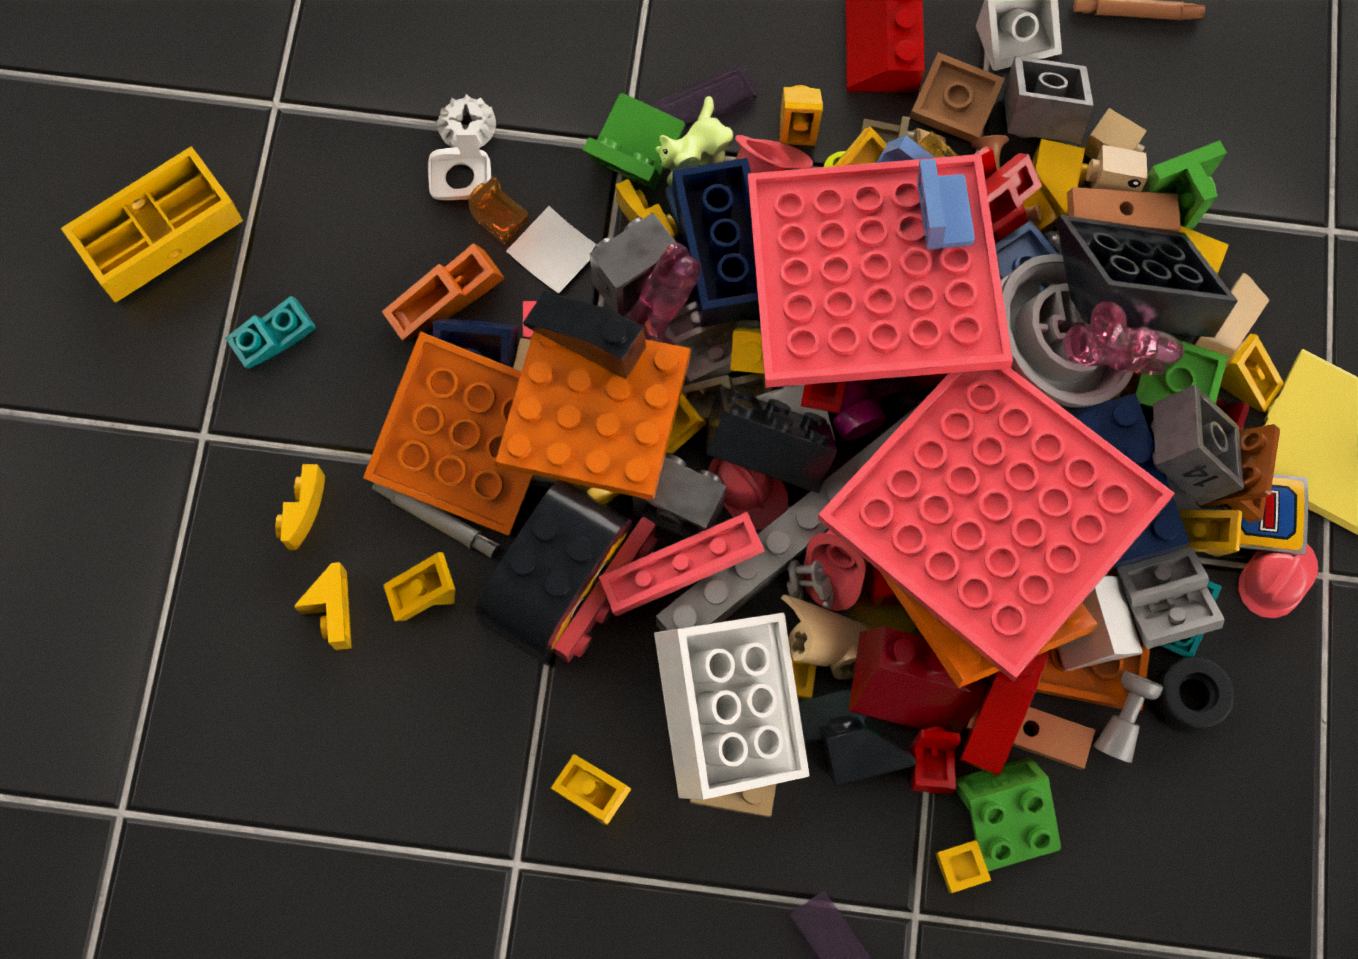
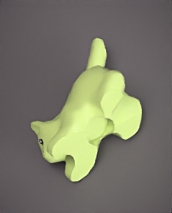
[656,96,733,186]

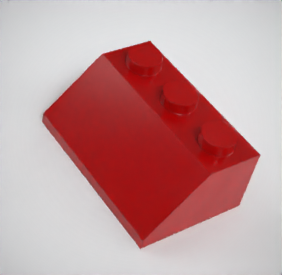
[845,0,925,93]

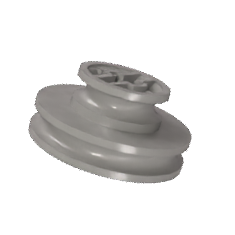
[1001,254,1138,411]

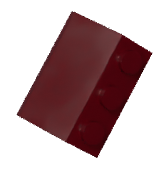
[848,626,987,734]

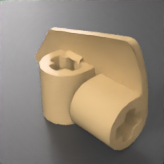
[781,595,869,680]

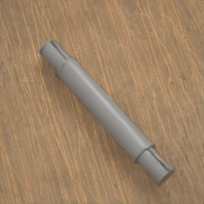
[372,483,500,559]

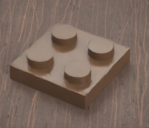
[910,52,1005,143]

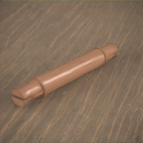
[1073,0,1205,21]

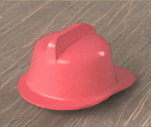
[735,135,813,173]
[708,457,788,530]
[802,530,868,611]
[1238,544,1318,618]

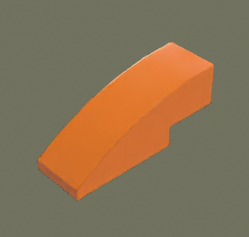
[382,243,505,342]

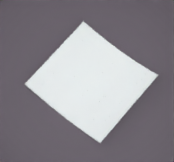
[507,206,596,293]

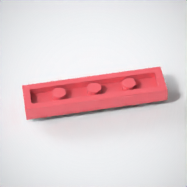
[599,512,765,617]
[553,516,658,663]

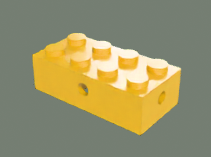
[61,146,243,303]

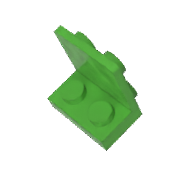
[582,93,685,190]
[956,757,1061,871]

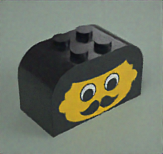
[475,480,632,666]

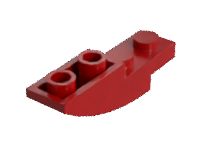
[985,153,1042,233]

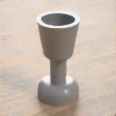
[1093,671,1164,763]

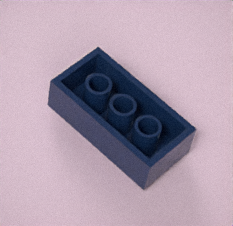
[672,158,760,327]
[1068,393,1190,571]

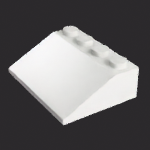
[654,613,810,800]

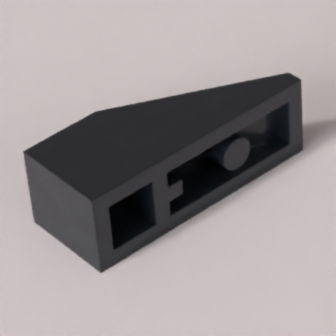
[523,291,646,379]

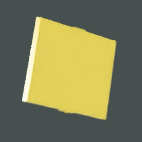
[1263,349,1358,535]

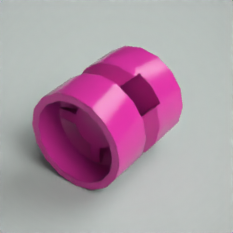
[829,380,887,442]

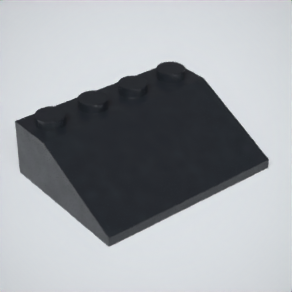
[1057,215,1238,338]

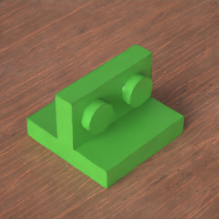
[1141,140,1227,229]
[1133,332,1228,429]

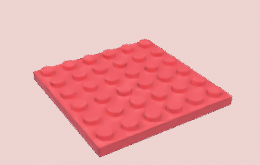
[748,154,1013,388]
[818,368,1175,682]

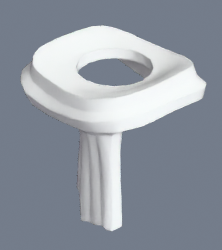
[428,129,492,200]

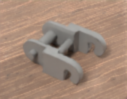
[786,559,834,608]

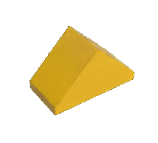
[1220,334,1284,413]

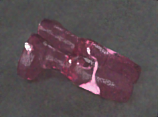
[623,242,702,345]
[1063,301,1184,375]

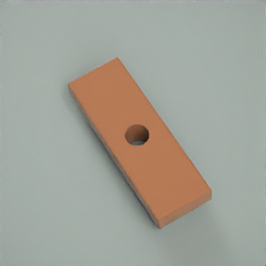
[1067,187,1181,232]
[965,702,1095,770]

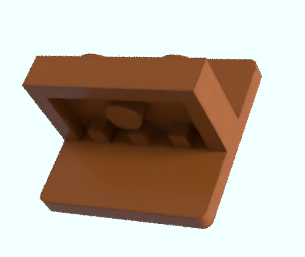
[1195,424,1280,523]

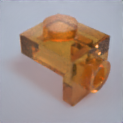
[468,176,529,244]

